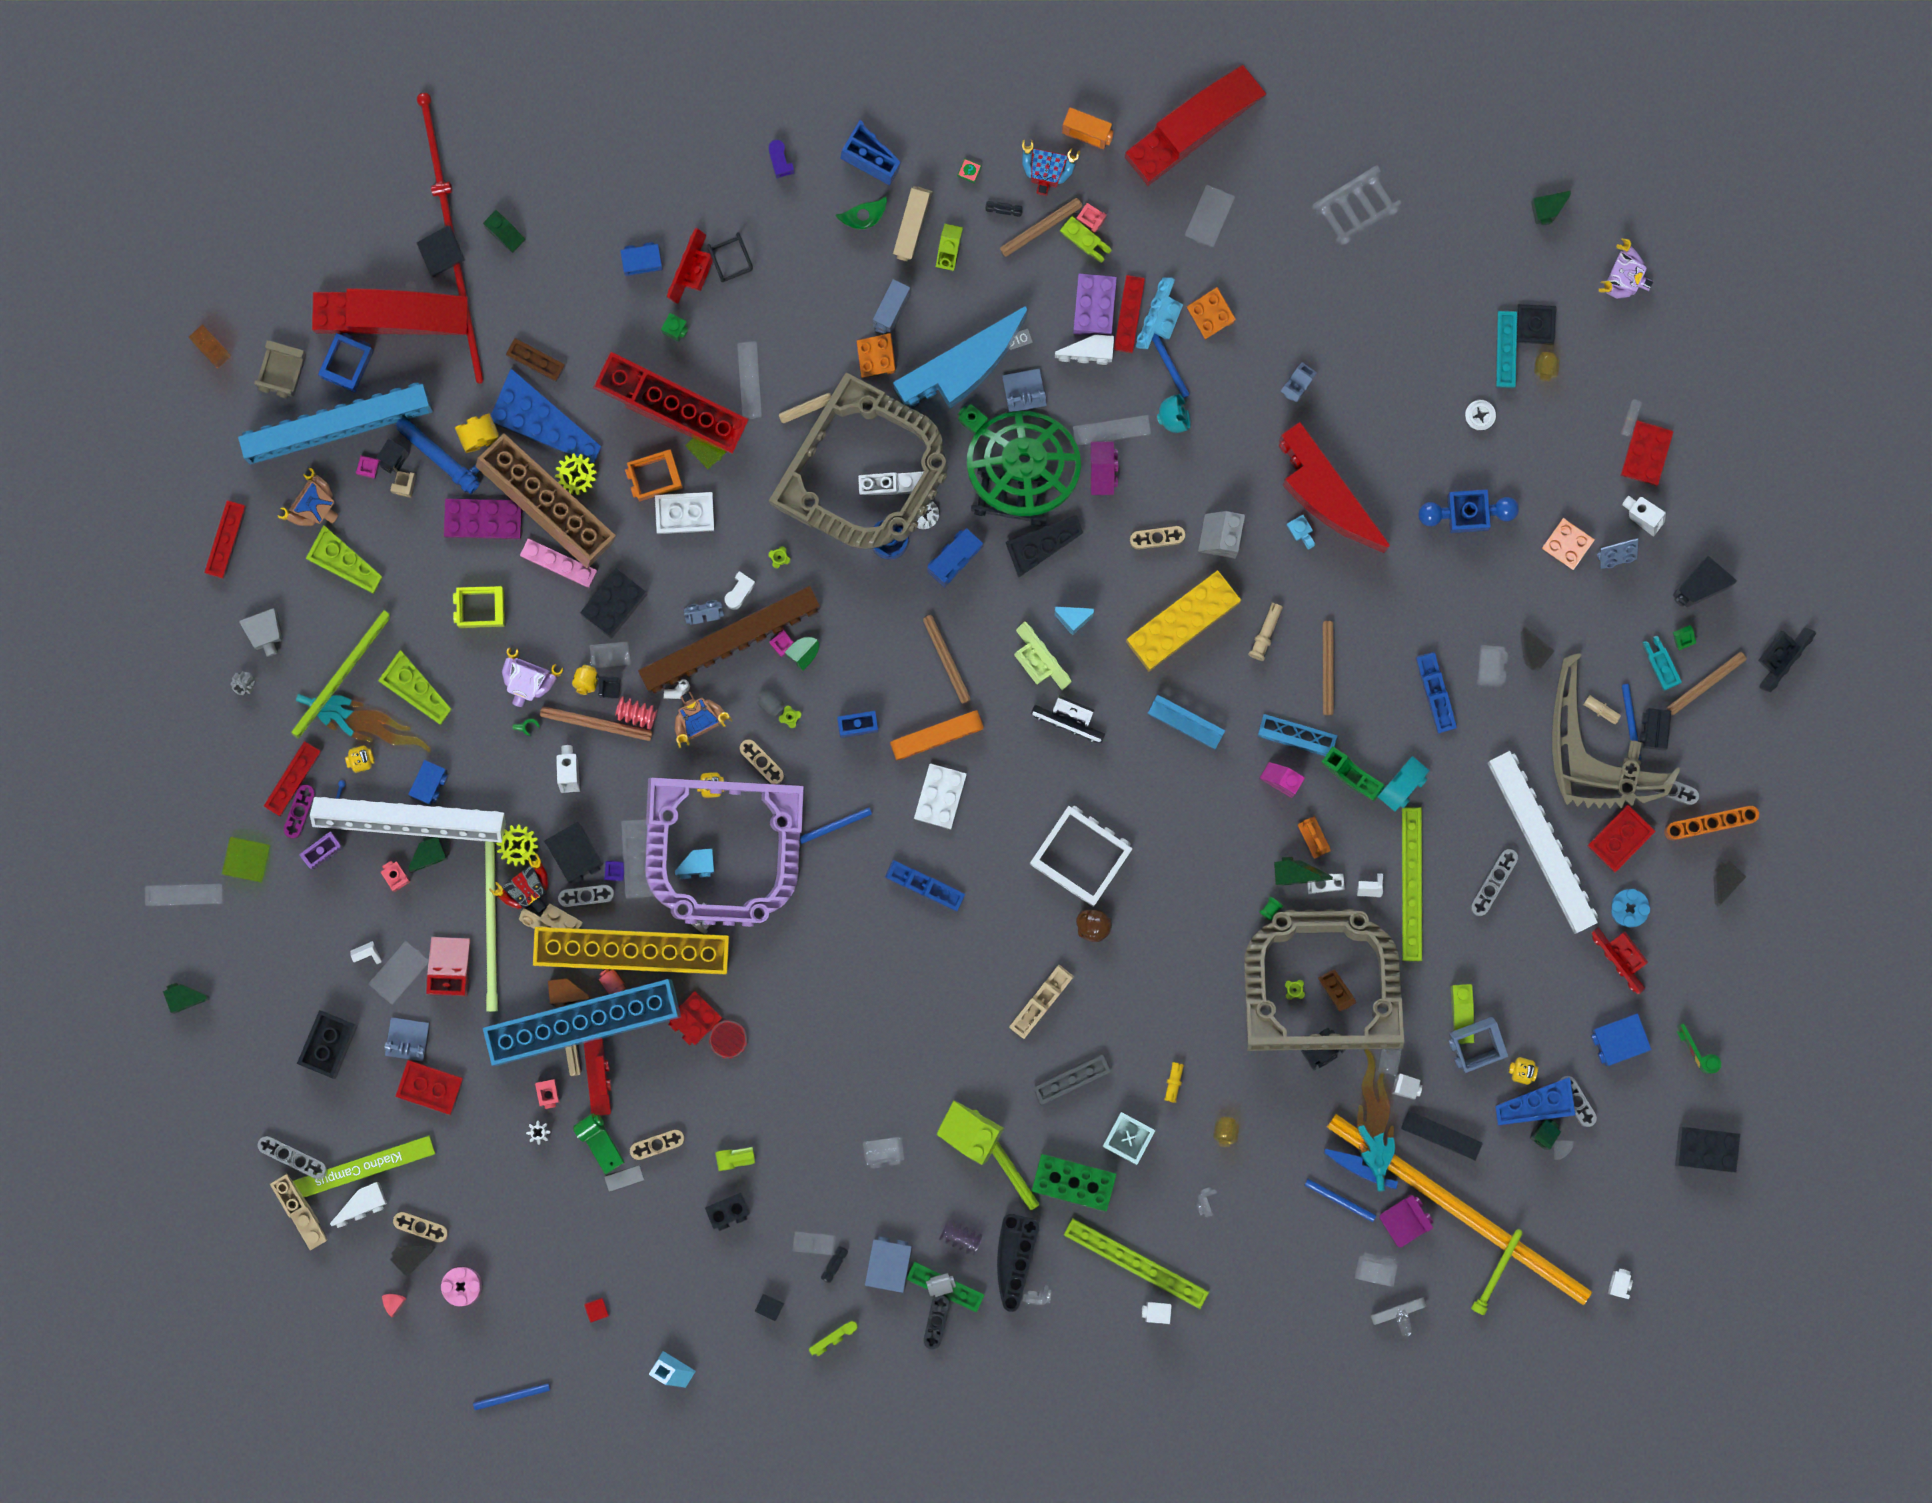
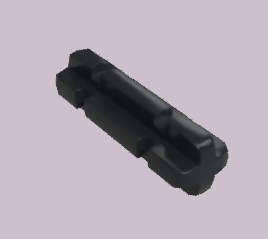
[985,201,1023,217]
[821,1246,848,1283]

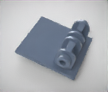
[1002,369,1047,412]
[1597,538,1638,569]
[385,1017,429,1061]

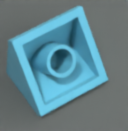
[1055,607,1094,635]

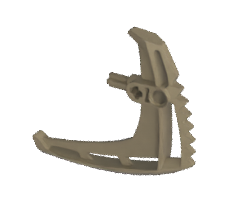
[1552,654,1680,809]

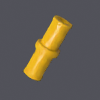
[1164,1062,1184,1103]

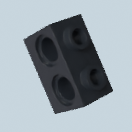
[376,438,409,474]
[705,1193,750,1231]

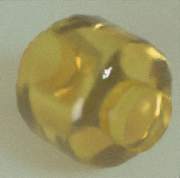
[1534,352,1560,381]
[1213,1117,1240,1147]

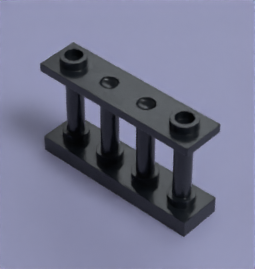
[971,466,1048,526]

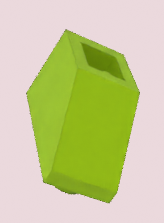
[936,224,963,271]

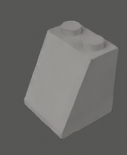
[1198,511,1245,559]

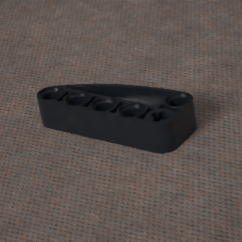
[997,1214,1039,1312]

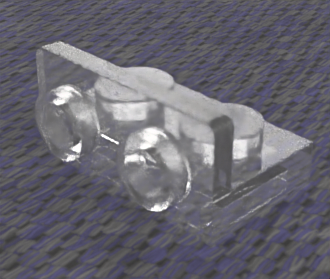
[1022,1285,1052,1306]

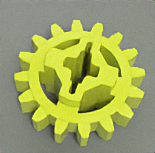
[555,453,597,495]
[496,824,539,867]

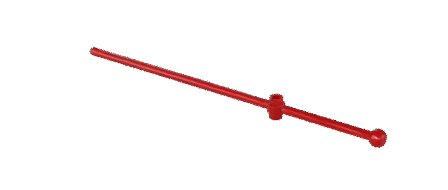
[417,93,483,384]

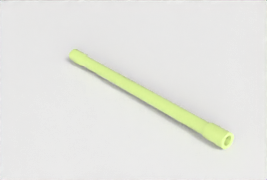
[485,841,498,1012]

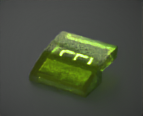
[222,837,270,883]

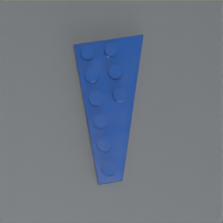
[491,369,602,464]

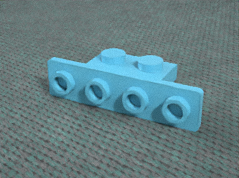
[1136,277,1183,349]

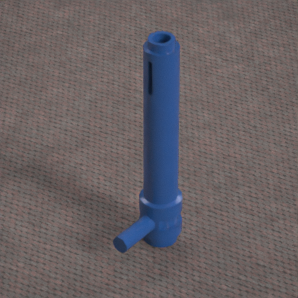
[395,417,480,494]

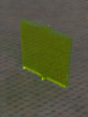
[685,438,727,470]

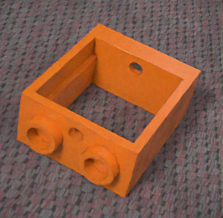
[1062,107,1114,150]
[625,449,683,502]

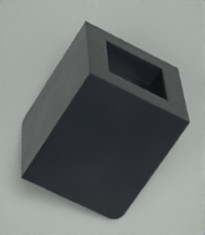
[598,676,620,699]
[755,1294,785,1321]

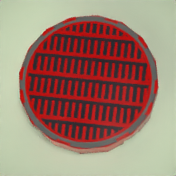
[709,1020,747,1059]

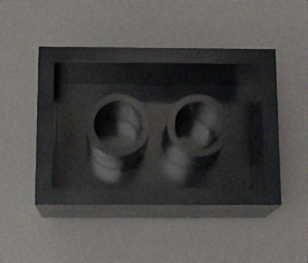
[580,568,647,639]
[297,1010,358,1079]
[1675,1127,1740,1173]

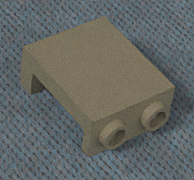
[254,340,306,398]

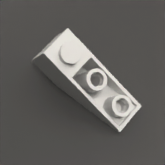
[1055,335,1114,365]
[330,1182,388,1228]

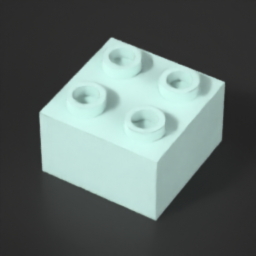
[1102,1112,1155,1165]

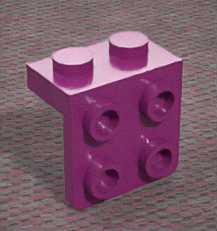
[1379,1195,1434,1247]

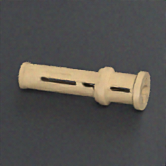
[1248,603,1283,661]

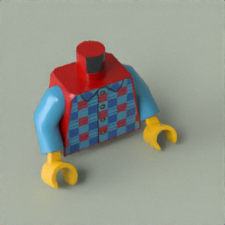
[1022,139,1080,196]

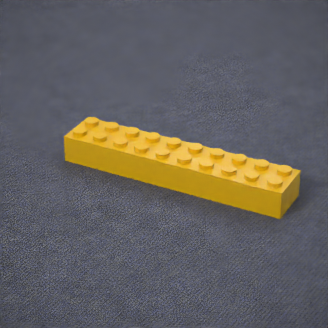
[533,927,729,974]

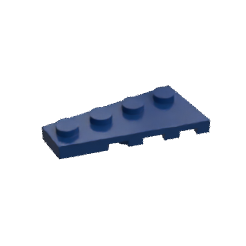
[1495,1077,1575,1125]

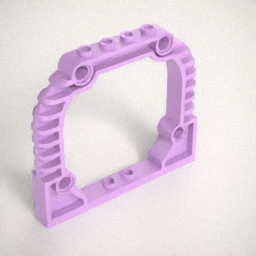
[645,778,803,927]

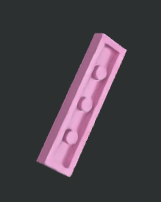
[520,539,597,588]

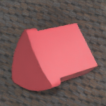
[1076,203,1107,233]
[382,1294,406,1317]

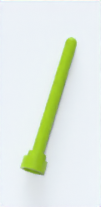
[1471,1229,1522,1315]

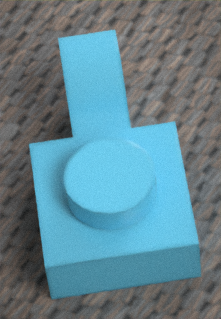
[1286,515,1315,550]

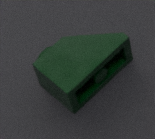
[1531,191,1571,225]
[483,210,526,253]
[408,836,447,873]
[163,983,210,1014]
[1530,1119,1561,1150]

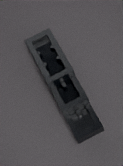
[1401,1111,1483,1161]

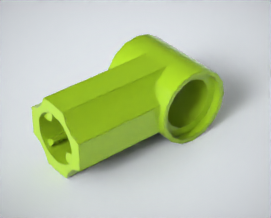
[715,1147,755,1171]

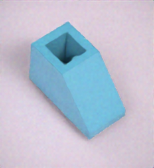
[675,849,715,879]
[649,1351,696,1388]

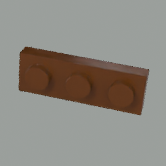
[506,338,565,382]
[1318,969,1356,1012]

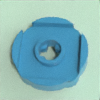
[1611,889,1650,928]

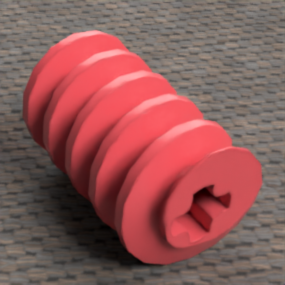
[615,696,658,730]

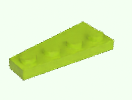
[306,525,383,594]
[378,650,452,725]

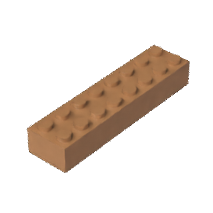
[476,434,616,569]

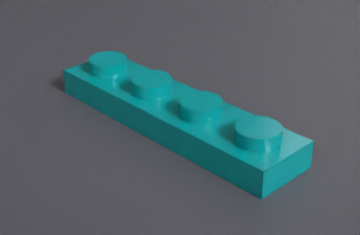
[1496,311,1517,388]

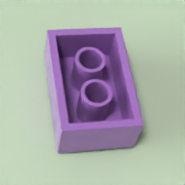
[1073,274,1117,336]

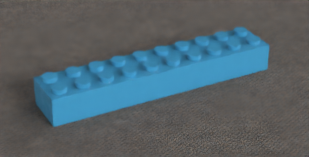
[238,383,433,465]
[483,979,681,1066]

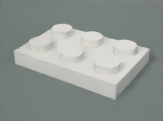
[655,492,714,534]
[914,764,967,829]

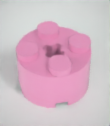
[441,1267,482,1306]

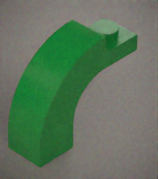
[1322,746,1385,802]

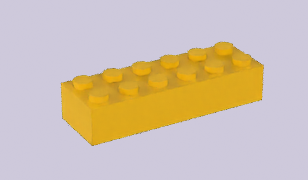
[1126,570,1241,672]

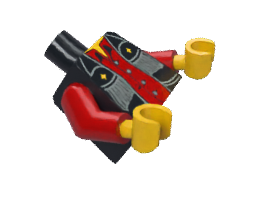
[489,854,548,913]

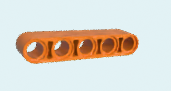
[890,710,984,761]
[1664,806,1759,841]

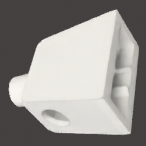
[1622,496,1666,537]
[557,745,580,793]

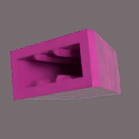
[1259,762,1305,798]

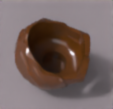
[1076,910,1112,942]

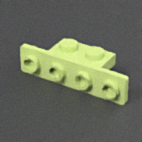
[1014,622,1071,690]

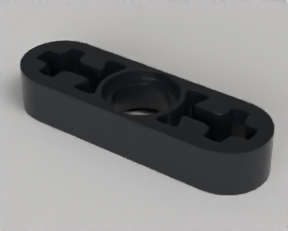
[923,1294,950,1349]

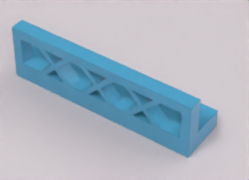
[1148,695,1225,750]
[1257,714,1338,756]

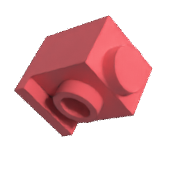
[381,861,411,892]
[535,1079,560,1109]

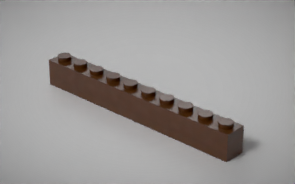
[638,586,821,694]

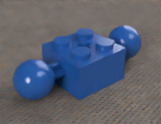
[1418,490,1519,533]

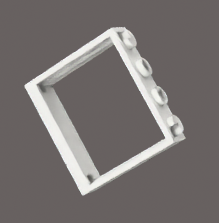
[1030,806,1132,907]

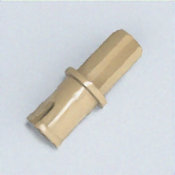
[1583,695,1621,724]

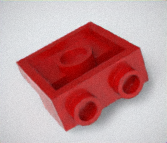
[668,991,722,1046]

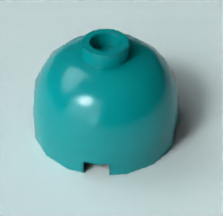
[1157,394,1191,433]

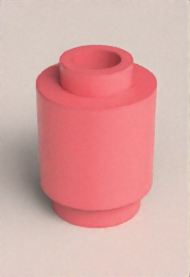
[599,969,626,994]

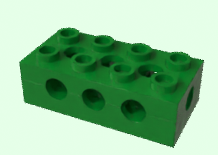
[1031,1154,1116,1212]

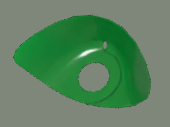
[835,197,887,229]

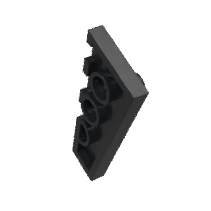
[1005,515,1083,578]

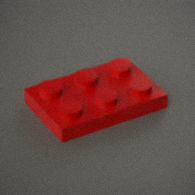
[1620,420,1674,486]
[1587,805,1656,873]
[395,1060,463,1115]

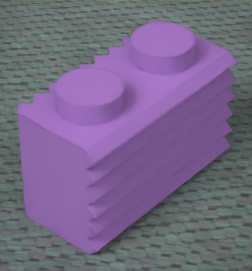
[299,832,343,870]

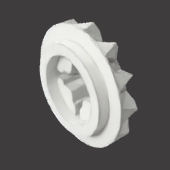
[1465,400,1496,430]
[917,500,939,529]

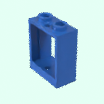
[318,333,374,392]

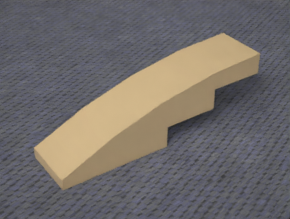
[1009,965,1074,1039]

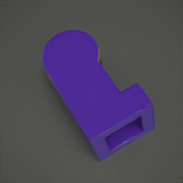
[769,140,795,179]

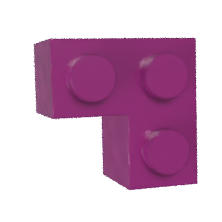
[1090,442,1118,495]

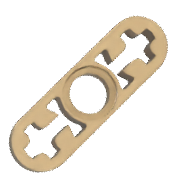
[1130,526,1185,549]
[740,740,784,785]
[630,1130,685,1160]
[393,1212,448,1242]

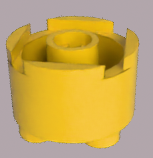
[455,413,499,453]

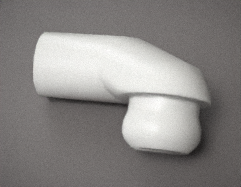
[664,679,690,699]

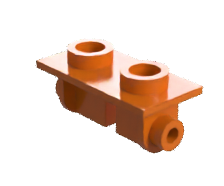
[1297,816,1331,859]

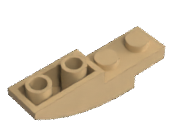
[270,1174,328,1250]

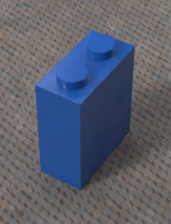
[1591,1014,1652,1066]

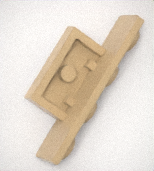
[519,903,583,929]

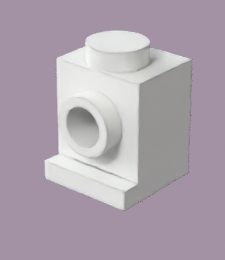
[1608,1268,1633,1299]

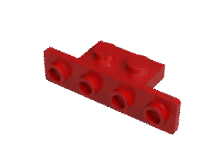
[667,228,713,304]
[1591,927,1648,995]
[584,1038,612,1116]

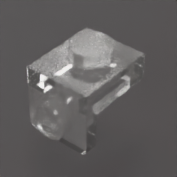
[1196,1187,1217,1218]

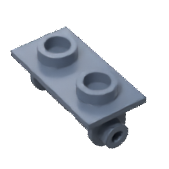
[684,600,724,625]

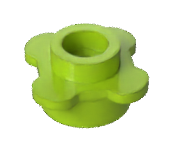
[768,546,790,568]
[779,706,801,728]
[1285,980,1305,1000]

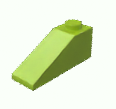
[1450,984,1474,1044]

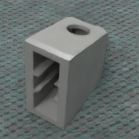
[239,608,282,657]

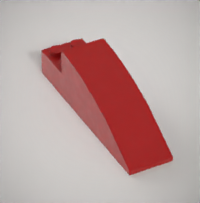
[1125,65,1266,186]
[312,288,468,335]
[592,352,749,454]
[1279,422,1390,553]

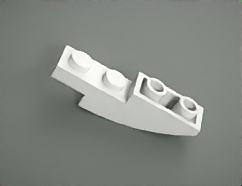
[859,472,923,495]

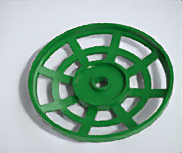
[967,411,1081,516]

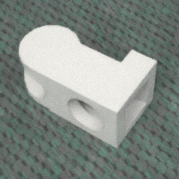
[725,572,756,610]
[1307,874,1345,894]

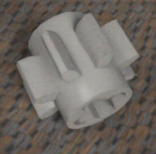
[230,671,256,695]

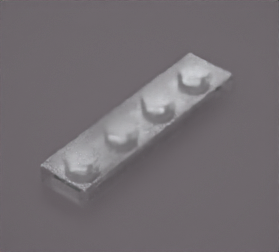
[737,342,762,419]
[1073,415,1151,446]
[145,884,224,906]

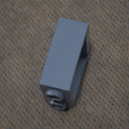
[1448,1017,1508,1073]

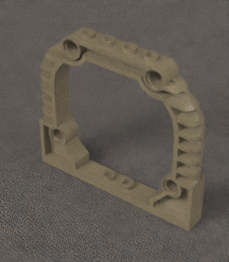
[769,373,948,549]
[1244,909,1404,1051]

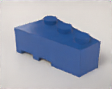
[840,120,901,185]
[927,528,983,588]

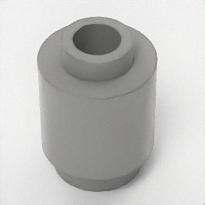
[926,1273,956,1297]

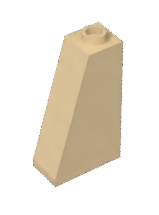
[893,186,933,261]

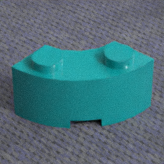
[1378,756,1430,812]

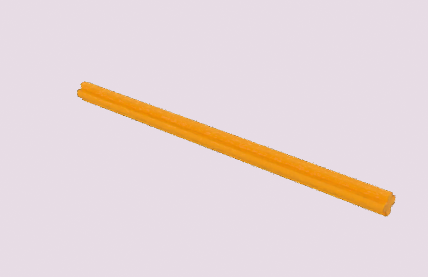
[1327,1114,1592,1305]

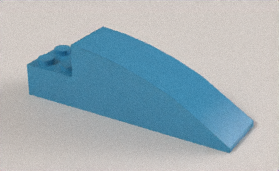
[893,306,1027,409]

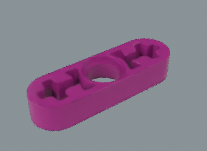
[284,785,315,839]

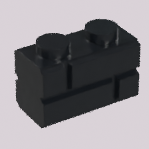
[1640,708,1671,750]

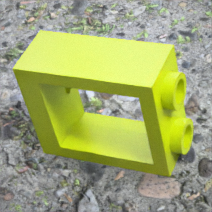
[453,586,505,628]

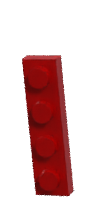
[1114,275,1145,353]
[204,500,246,579]
[264,741,321,817]

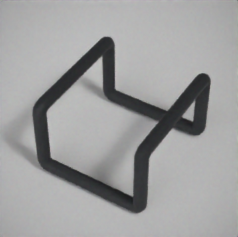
[707,232,753,282]

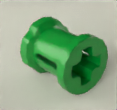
[1259,897,1284,922]

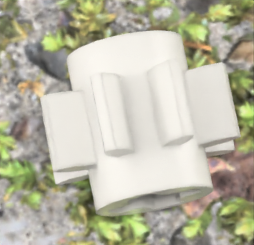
[526,1121,551,1145]

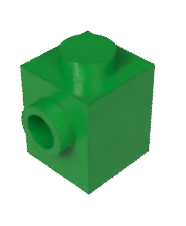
[661,313,689,342]
[958,404,988,435]

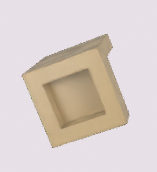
[390,471,416,498]

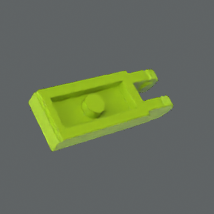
[1060,216,1112,263]
[809,1321,858,1356]

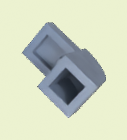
[1281,363,1317,402]

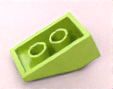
[936,1100,1004,1165]

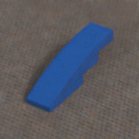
[1416,652,1457,733]
[885,860,965,911]
[1323,1149,1398,1189]

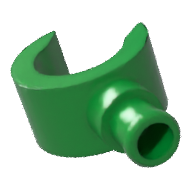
[513,719,540,737]

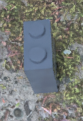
[873,279,911,335]
[865,1236,912,1293]

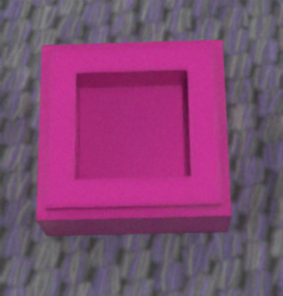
[356,455,379,479]
[769,630,794,658]

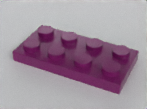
[444,499,522,539]

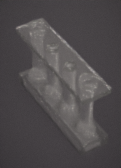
[1312,165,1401,246]

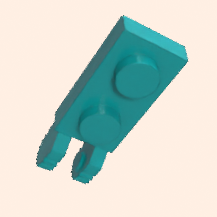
[1642,636,1682,691]

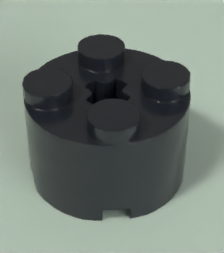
[1301,1027,1346,1071]

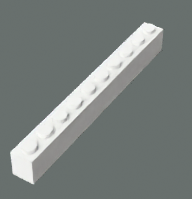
[1487,751,1598,934]
[310,797,506,843]

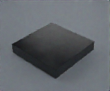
[416,226,465,277]
[1517,304,1556,345]

